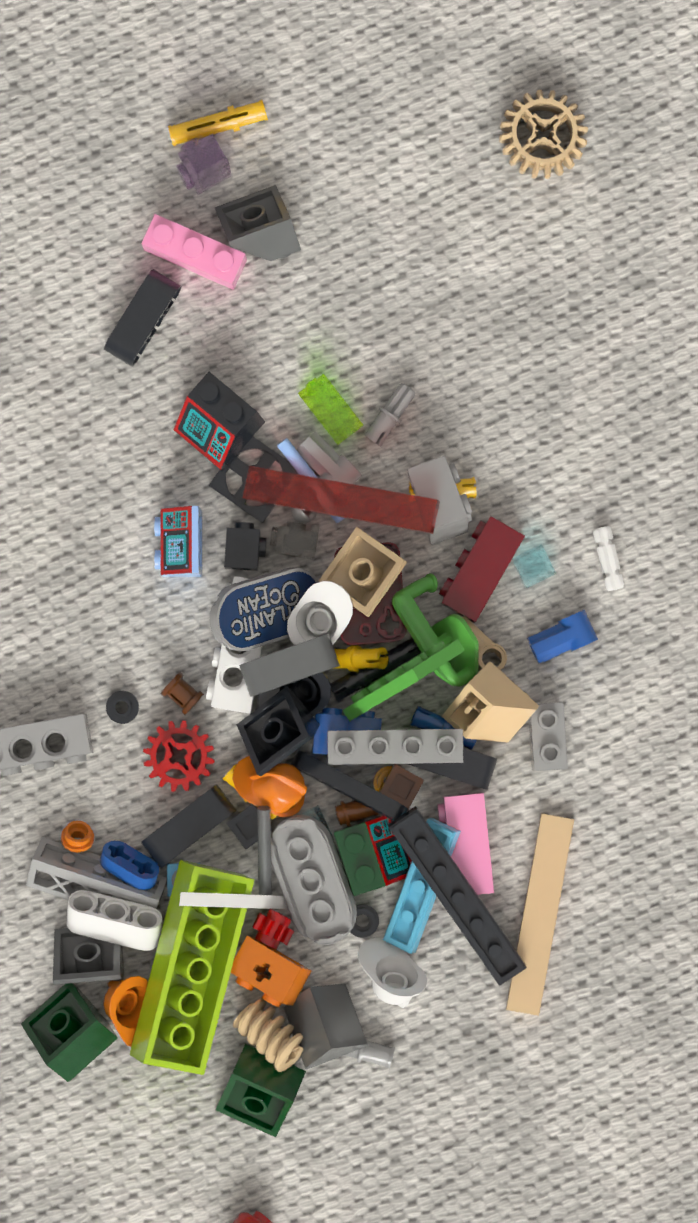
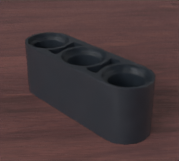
[104,269,182,367]
[406,729,497,790]
[141,784,237,869]

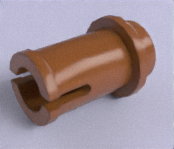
[335,801,378,827]

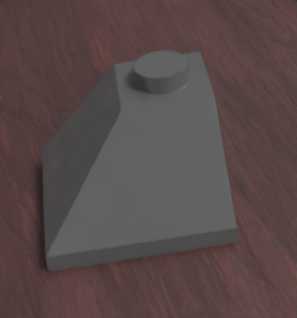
[215,185,301,261]

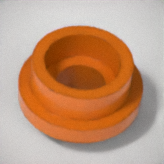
[61,821,94,853]

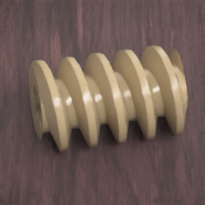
[233,998,304,1072]

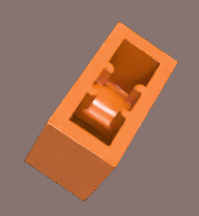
[231,936,312,1007]

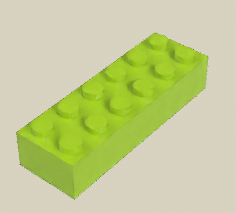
[129,860,255,1075]

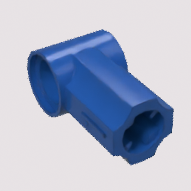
[527,610,598,664]

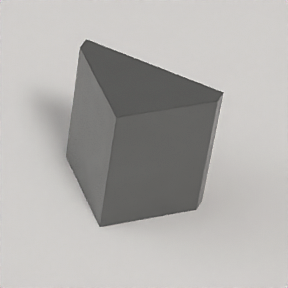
[53,928,124,984]
[283,984,368,1070]

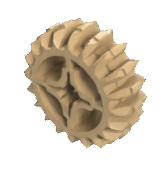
[499,90,588,179]

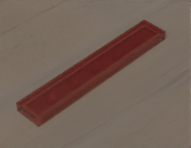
[243,466,440,534]

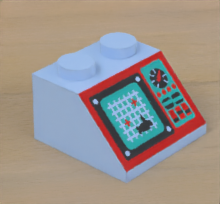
[154,506,202,577]

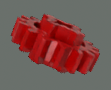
[143,720,215,792]

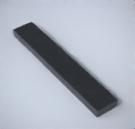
[388,806,527,986]

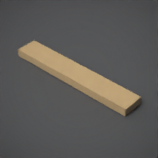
[506,813,574,1016]

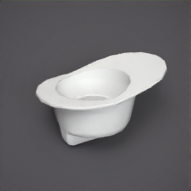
[287,581,353,645]
[358,937,428,1008]

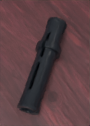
[330,637,422,702]

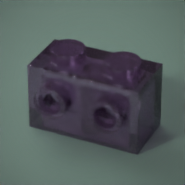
[176,134,232,195]

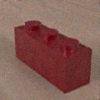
[439,516,525,623]

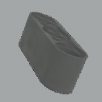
[239,634,340,697]

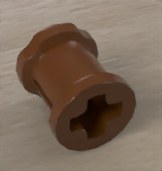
[160,672,204,715]

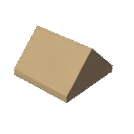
[319,526,407,617]

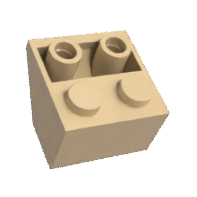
[442,661,539,742]

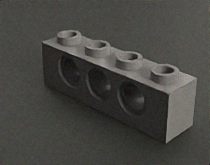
[0,714,94,776]
[327,729,463,765]

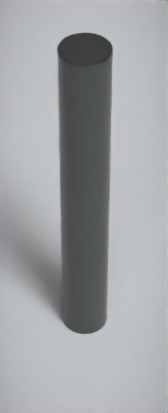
[257,806,272,895]

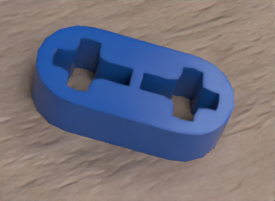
[100,840,159,890]

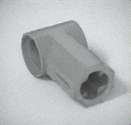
[297,432,362,499]

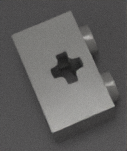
[528,702,568,771]

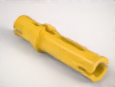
[168,100,268,146]

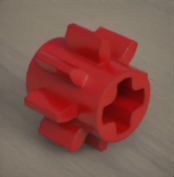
[252,909,295,950]

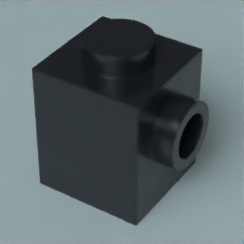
[224,522,267,571]

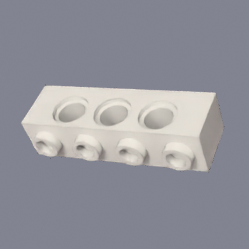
[206,576,263,714]

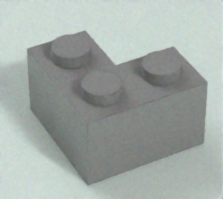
[407,456,472,545]

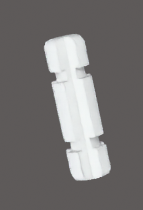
[593,526,624,591]

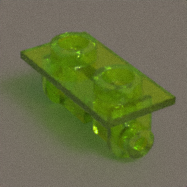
[298,374,364,445]

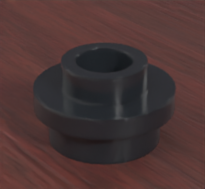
[106,691,139,724]
[350,904,379,938]

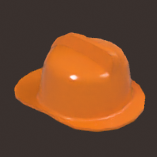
[232,756,307,818]
[103,976,148,1047]

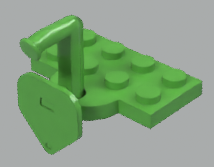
[343,573,479,721]

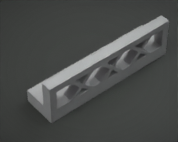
[26,837,167,909]

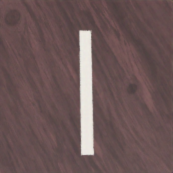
[179,892,288,909]

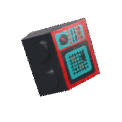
[173,371,265,471]

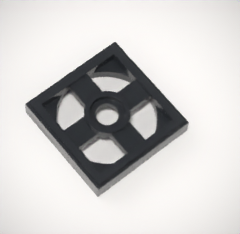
[209,437,298,524]

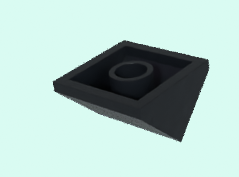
[236,686,320,776]

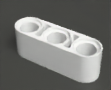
[66,890,162,951]

